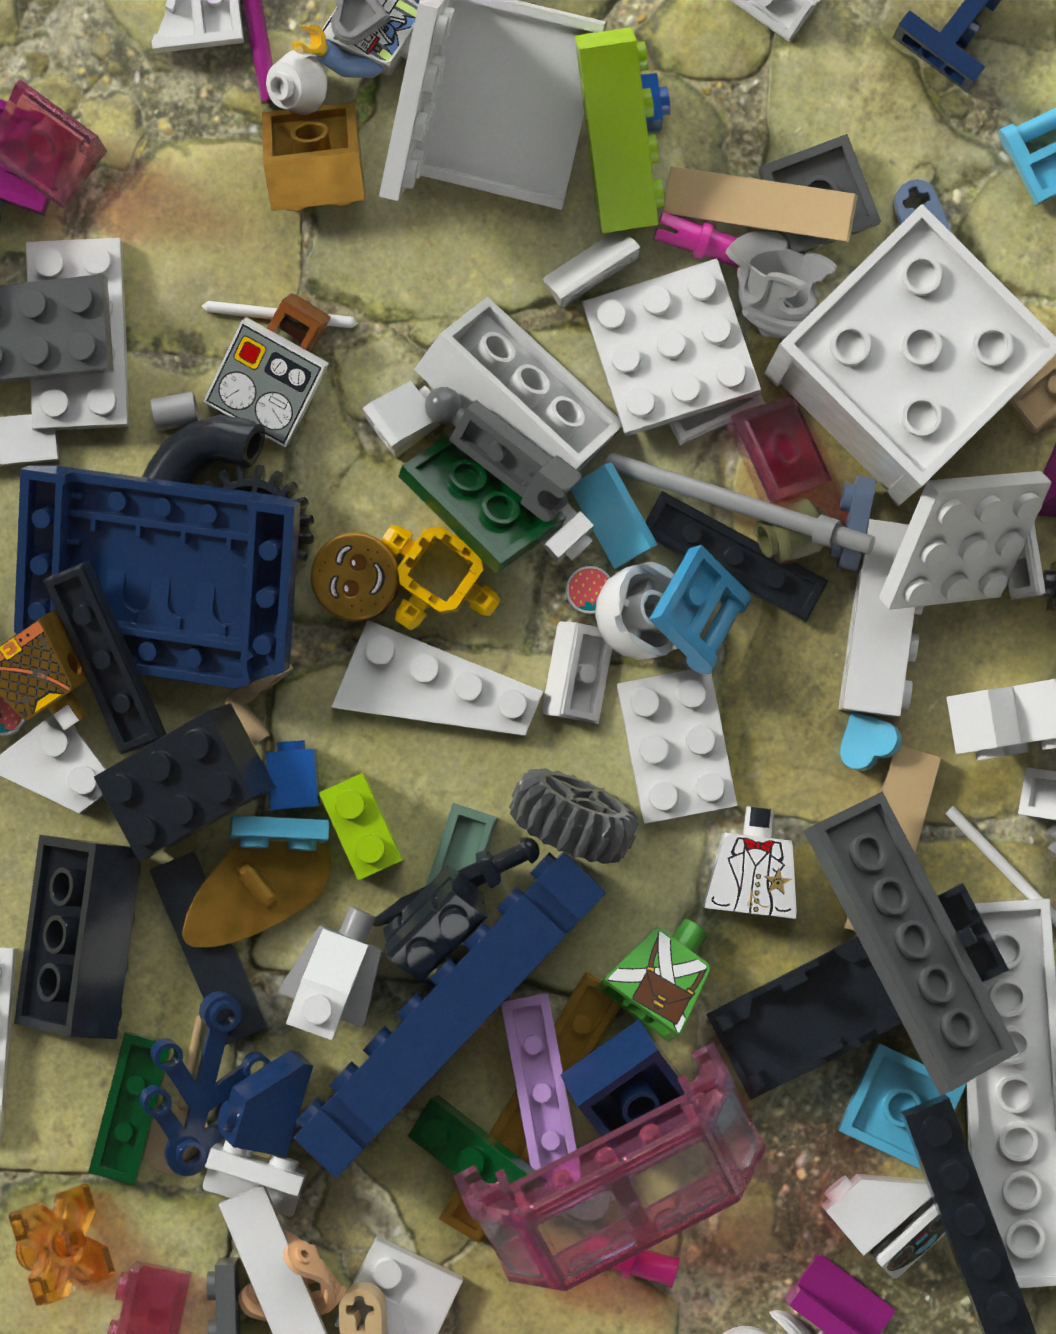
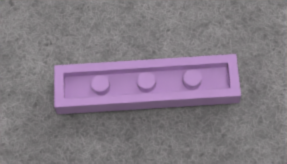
[501,992,583,1192]

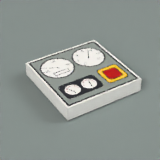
[203,317,329,447]

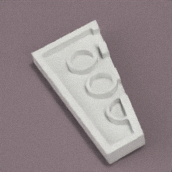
[331,620,543,736]

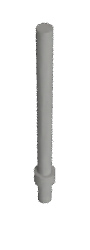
[605,452,875,555]

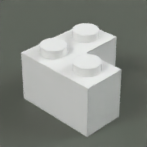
[946,679,1056,761]

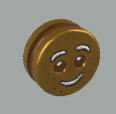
[310,532,400,622]

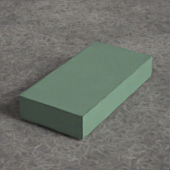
[426,803,498,886]

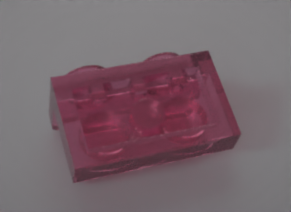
[107,1261,192,1334]

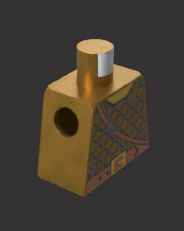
[0,609,88,730]

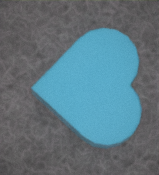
[840,711,902,771]

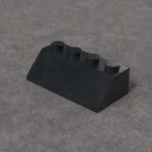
[14,834,141,1039]

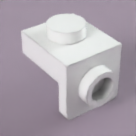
[540,503,594,562]

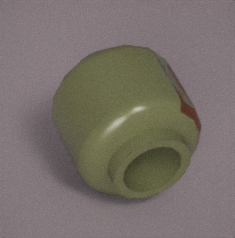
[755,496,827,564]

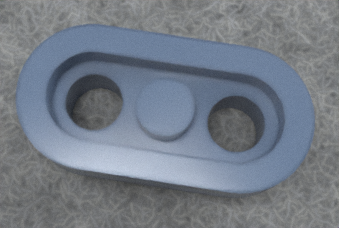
[830,475,876,571]

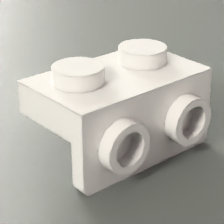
[203,1140,308,1217]

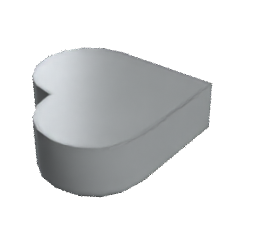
[331,0,390,45]

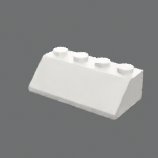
[414,296,622,472]

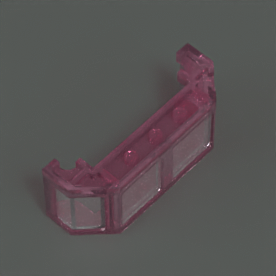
[453,1042,767,1291]

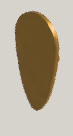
[182,817,331,947]

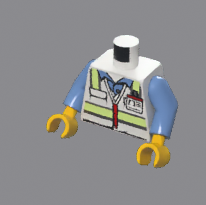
[292,0,419,78]

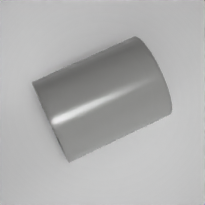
[151,391,199,432]

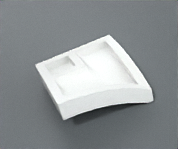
[334,1236,463,1334]

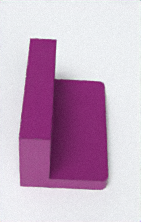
[785,1254,895,1334]

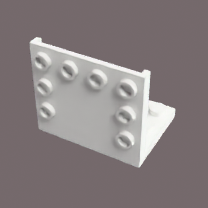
[379,0,605,210]

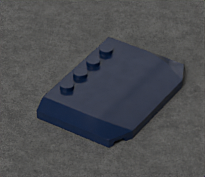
[14,466,301,689]

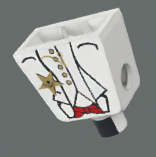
[702,806,797,919]

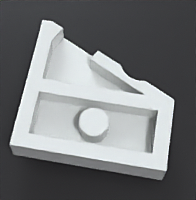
[152,0,244,53]
[0,714,107,814]

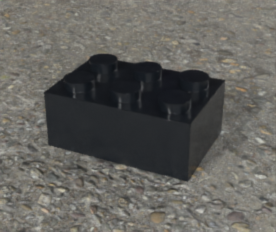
[94,703,276,862]

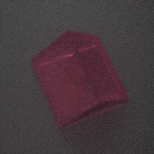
[0,79,107,208]
[727,395,832,504]

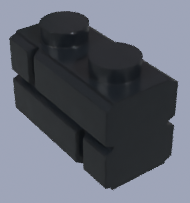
[383,866,488,982]

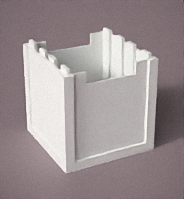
[764,204,1056,507]

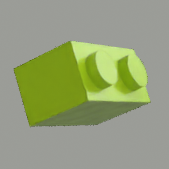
[319,773,404,881]

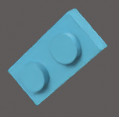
[229,815,329,851]

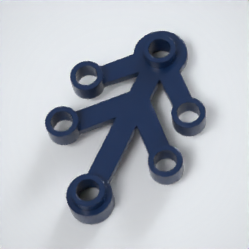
[139,991,271,1176]

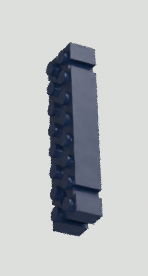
[293,851,606,1178]

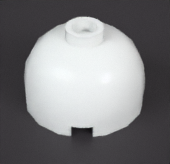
[595,562,678,660]

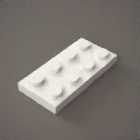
[26,238,130,430]

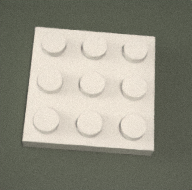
[582,258,761,437]
[879,471,1052,610]

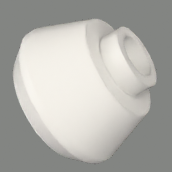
[266,50,327,115]

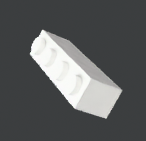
[838,519,924,718]

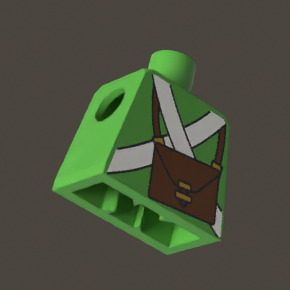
[596,919,711,1042]

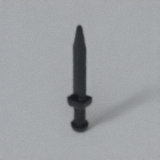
[373,837,540,927]

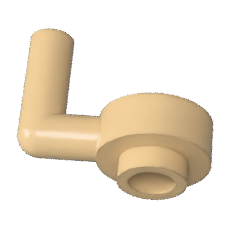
[225,664,294,746]

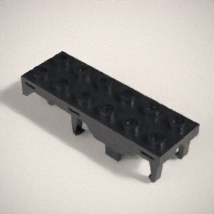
[706,882,1009,1100]

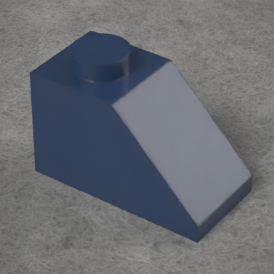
[218,1050,314,1157]

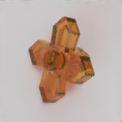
[9,1184,115,1306]

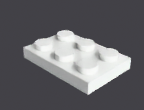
[616,669,737,824]

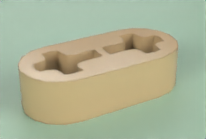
[339,1282,388,1334]

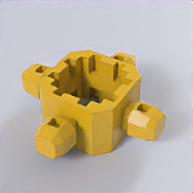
[381,525,501,631]

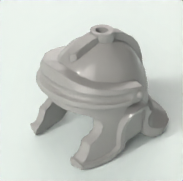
[725,230,837,339]

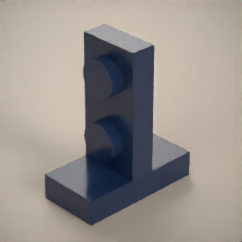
[892,0,1002,93]

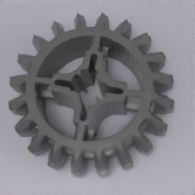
[509,768,639,864]

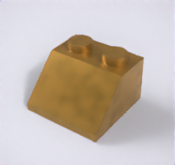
[262,102,365,211]

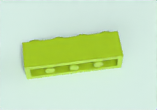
[574,27,665,234]

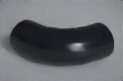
[142,415,265,484]

